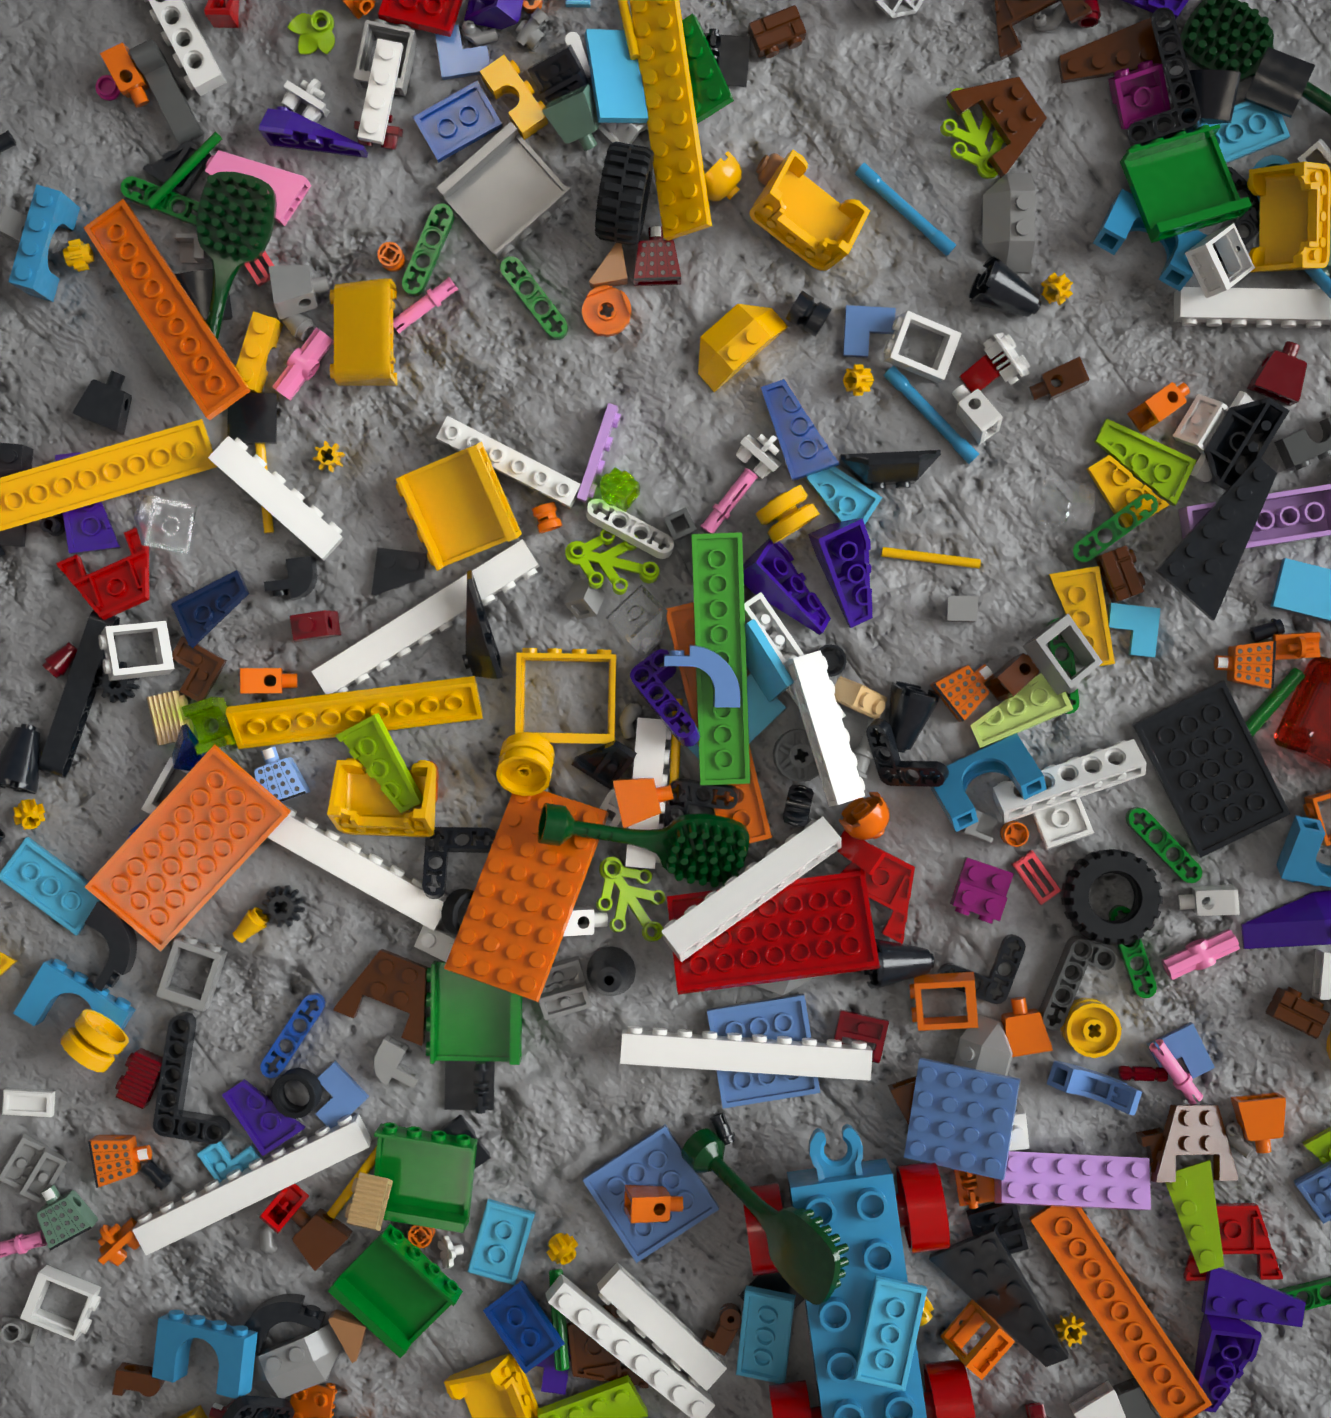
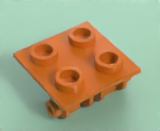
[954,1169,995,1209]
[290,1383,337,1418]

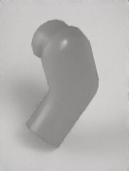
[1033,4,1066,31]
[462,20,498,46]
[1226,1122,1254,1159]
[259,1223,278,1254]

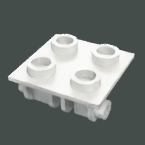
[983,333,1030,385]

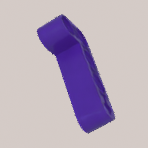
[630,649,700,747]

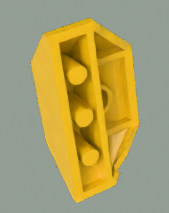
[698,304,788,392]

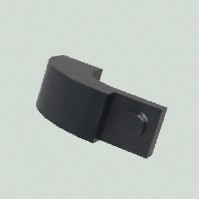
[85,901,137,991]
[244,1294,326,1353]

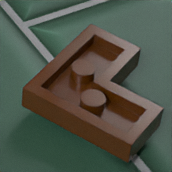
[172,636,227,704]

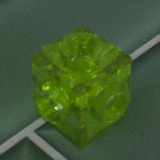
[600,467,640,512]

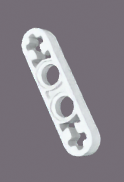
[586,499,674,559]

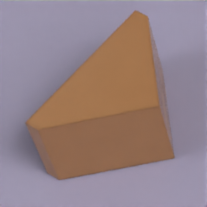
[589,243,628,289]
[328,1309,367,1363]

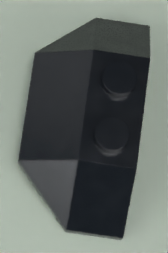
[1204,397,1290,490]
[839,450,941,490]

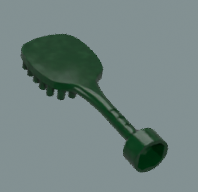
[1180,0,1331,115]
[196,171,277,340]
[538,803,749,888]
[681,1128,849,1305]

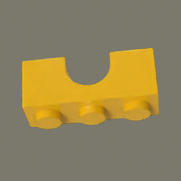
[480,55,548,140]
[236,311,283,393]

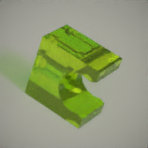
[181,697,237,755]

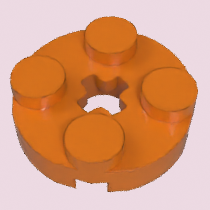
[582,285,631,337]

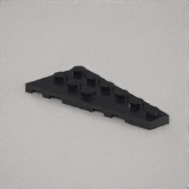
[1155,457,1277,620]
[929,1227,1069,1367]

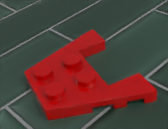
[56,524,149,620]
[839,844,915,944]
[1183,1203,1283,1281]

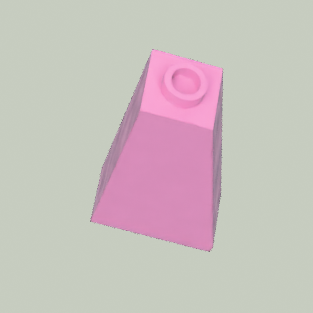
[205,150,312,226]

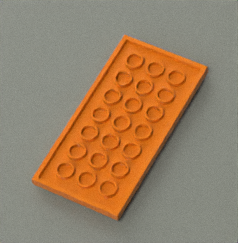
[85,744,291,952]
[444,791,609,1002]

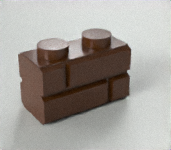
[748,5,806,58]
[1094,545,1146,603]
[1266,986,1330,1039]

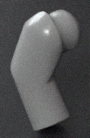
[619,703,642,739]

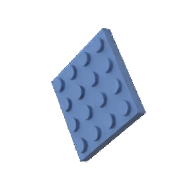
[707,994,820,1109]
[904,1058,1020,1180]
[582,1124,719,1263]

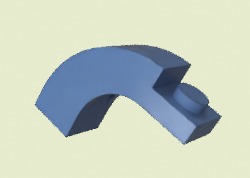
[664,645,740,708]
[1047,1060,1142,1115]

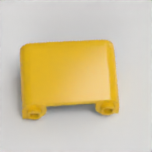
[749,150,870,271]
[1247,162,1331,273]
[330,279,397,386]
[327,758,436,837]
[444,1353,539,1418]

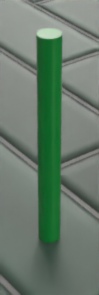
[146,131,222,209]

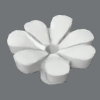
[438,1236,464,1269]

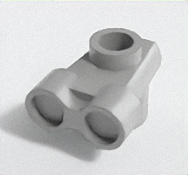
[515,7,550,50]
[0,1317,40,1348]

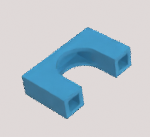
[8,184,80,302]
[1093,189,1207,291]
[930,733,1047,832]
[1276,816,1331,887]
[13,959,136,1030]
[152,1310,258,1399]

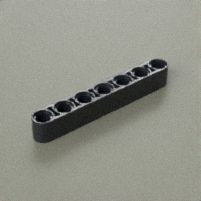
[38,610,120,778]

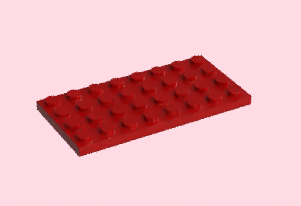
[667,870,880,995]

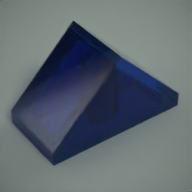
[172,724,207,771]

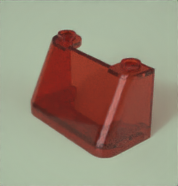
[1274,656,1331,771]

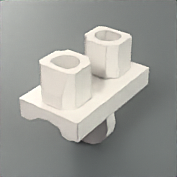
[281,79,330,122]
[736,434,782,479]

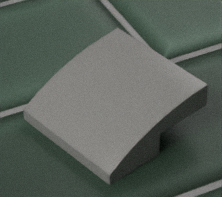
[539,956,592,1020]
[0,1134,67,1204]

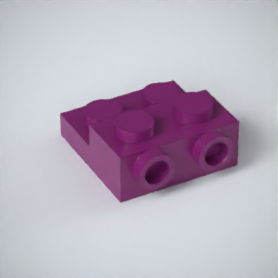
[1108,60,1171,130]
[950,857,1014,924]

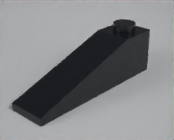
[0,443,34,547]
[462,570,502,679]

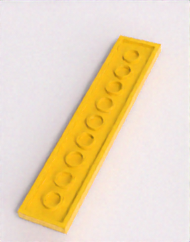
[630,0,712,241]
[0,419,217,531]
[226,676,483,749]

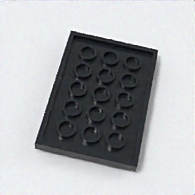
[1132,680,1290,858]

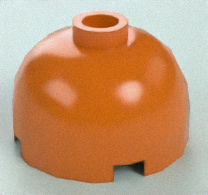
[839,792,890,840]

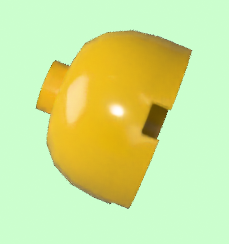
[705,151,742,202]

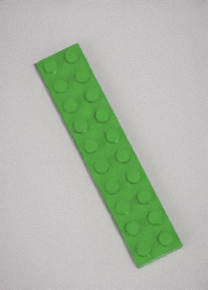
[691,532,750,785]

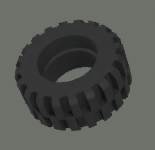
[595,142,654,246]
[1061,849,1163,945]

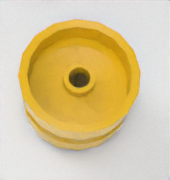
[755,485,820,544]
[496,732,555,796]
[1060,997,1122,1058]
[61,1009,129,1073]

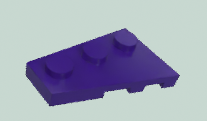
[222,1079,305,1156]

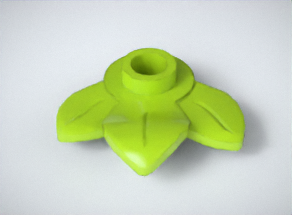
[288,10,335,55]

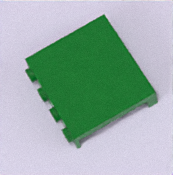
[1120,124,1252,243]
[426,961,522,1065]
[374,1122,478,1233]
[328,1224,463,1358]

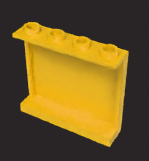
[396,442,522,571]

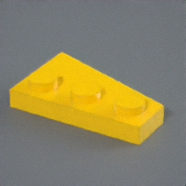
[1086,455,1170,528]

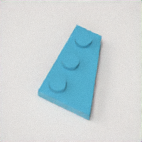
[806,467,883,524]

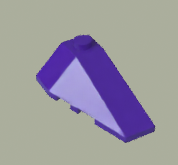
[464,0,523,30]
[259,106,368,158]
[808,518,873,628]
[743,538,831,635]
[1241,890,1331,949]
[1194,1314,1262,1412]

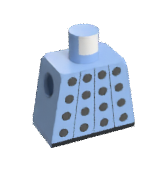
[254,747,310,802]

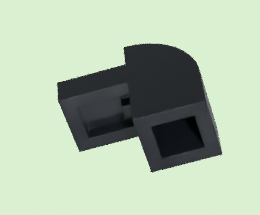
[264,556,318,600]

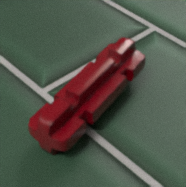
[1118,1066,1168,1082]

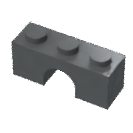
[1274,417,1331,470]
[663,507,698,580]

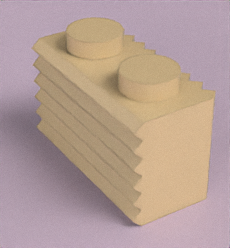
[834,676,887,719]
[147,691,194,746]
[345,1173,393,1231]

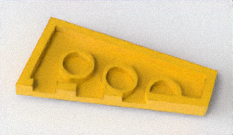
[1049,566,1115,666]

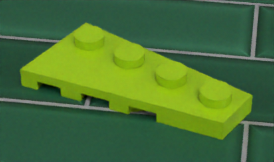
[1094,418,1197,506]

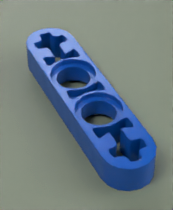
[260,993,325,1078]

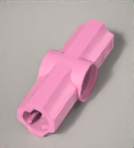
[272,327,334,401]
[1162,929,1240,980]

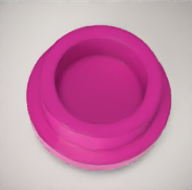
[95,75,121,101]

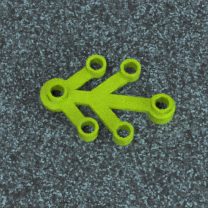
[940,88,1004,179]
[565,529,660,595]
[596,857,665,942]

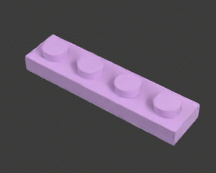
[577,403,621,503]

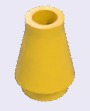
[232,907,269,943]

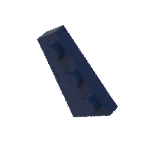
[171,570,249,648]

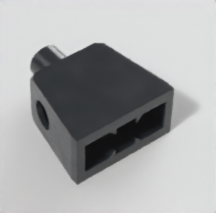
[73,371,132,435]

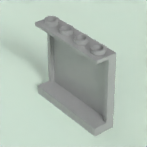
[436,122,572,261]

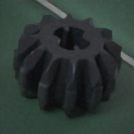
[97,662,140,703]
[783,785,814,827]
[262,885,305,927]

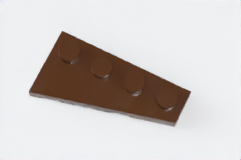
[1058,17,1161,84]

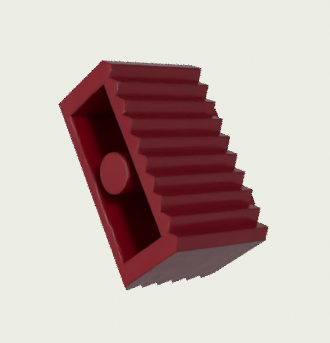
[115,1048,163,1109]

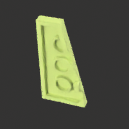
[970,673,1073,749]

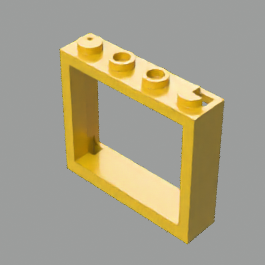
[515,648,617,744]

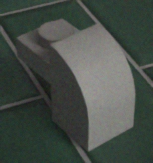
[374,1035,422,1089]

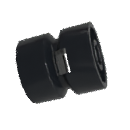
[786,291,832,337]
[815,644,847,677]

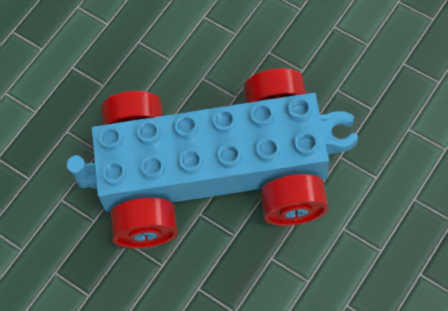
[743,1124,976,1418]

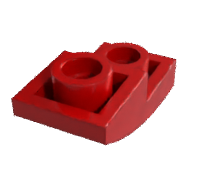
[837,830,886,875]

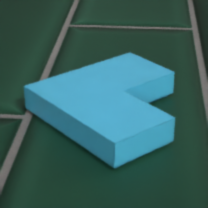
[1108,603,1161,658]
[197,1141,264,1183]

